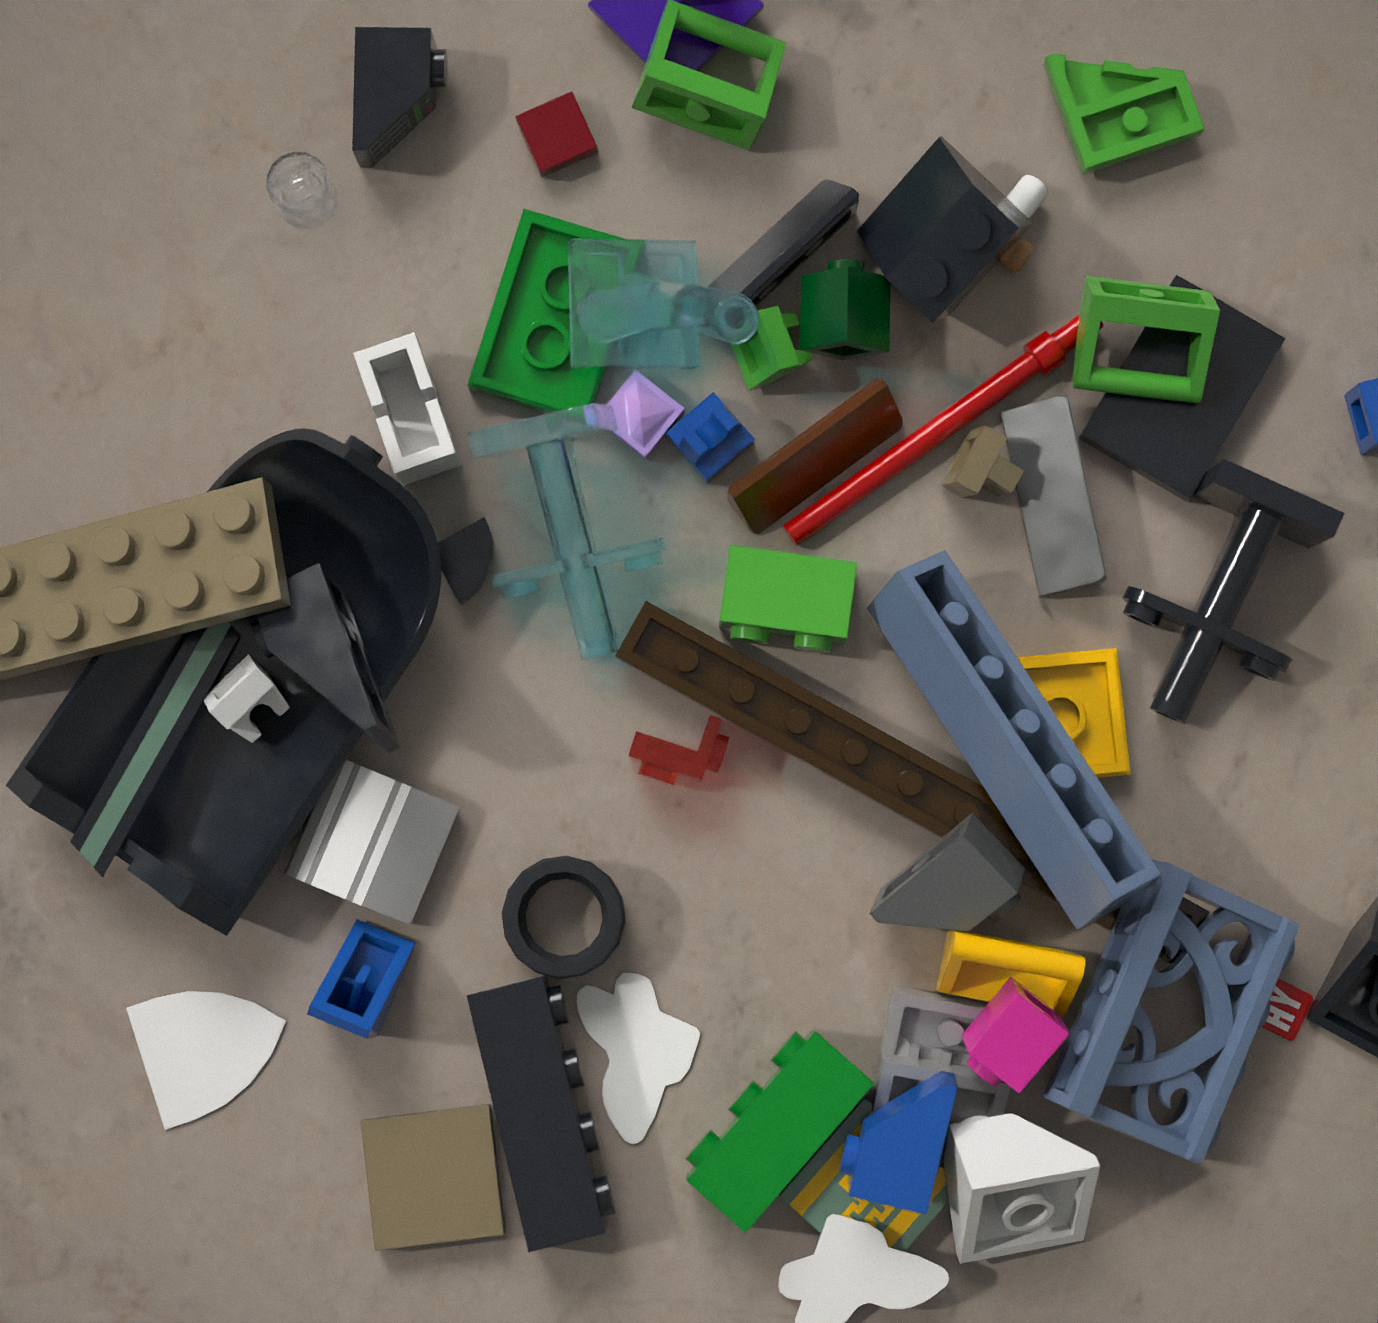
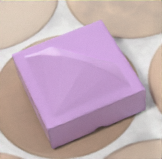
[596,369,685,461]

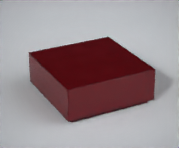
[515,91,598,178]

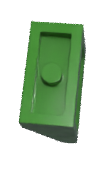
[631,0,786,150]
[1072,276,1220,404]

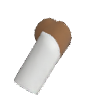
[996,175,1048,272]

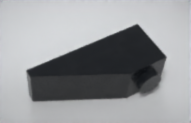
[251,563,401,753]

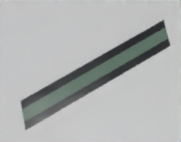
[70,622,240,878]

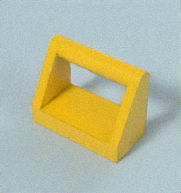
[936,930,1085,1017]

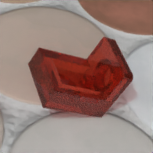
[628,715,730,786]

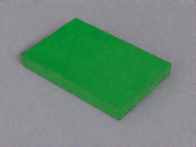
[467,209,644,426]

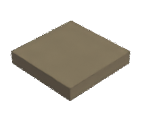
[360,1104,505,1251]

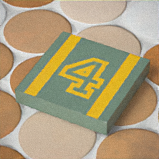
[779,1097,949,1252]

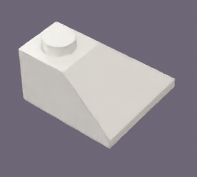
[943,1113,1100,1264]

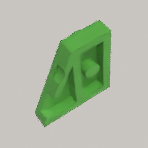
[1043,53,1205,175]

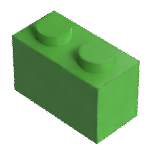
[719,545,857,653]

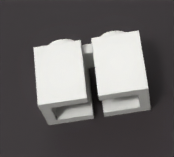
[353,332,462,486]

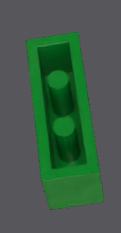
[685,1029,875,1233]

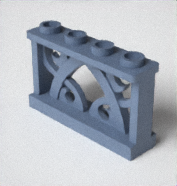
[1042,859,1299,1165]

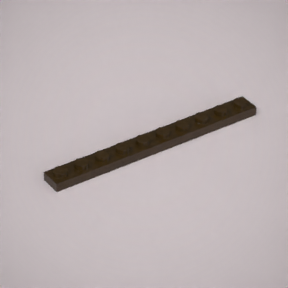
[615,601,1210,965]

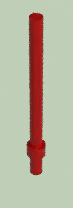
[782,314,1103,546]

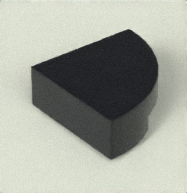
[438,517,493,605]

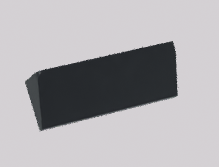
[692,180,859,336]

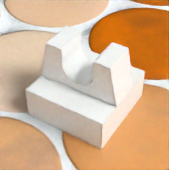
[203,654,290,743]

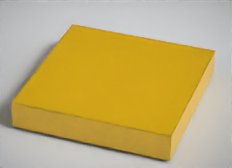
[1017,648,1131,778]

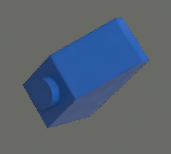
[839,1070,957,1215]

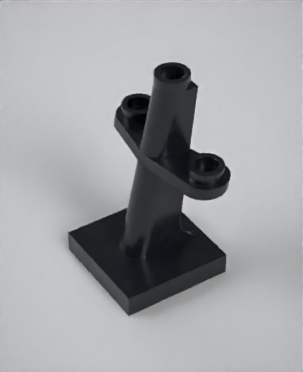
[1122,459,1345,724]

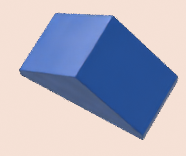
[307,919,415,1039]

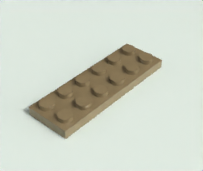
[0,477,291,681]

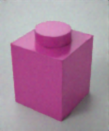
[962,977,1070,1093]

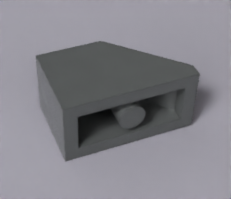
[869,813,1025,931]

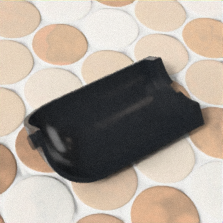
[5,428,441,936]

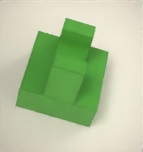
[727,306,813,391]

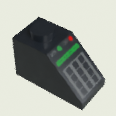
[352,27,448,168]

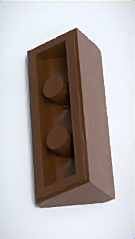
[727,378,903,535]

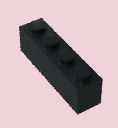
[467,975,616,1252]

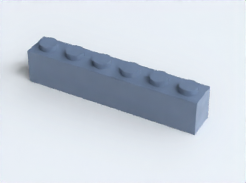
[867,550,1161,931]

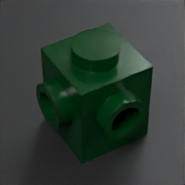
[800,259,891,360]

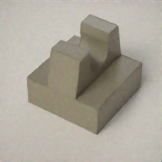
[940,425,1024,497]

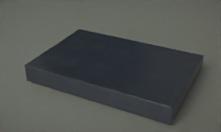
[1078,274,1286,502]

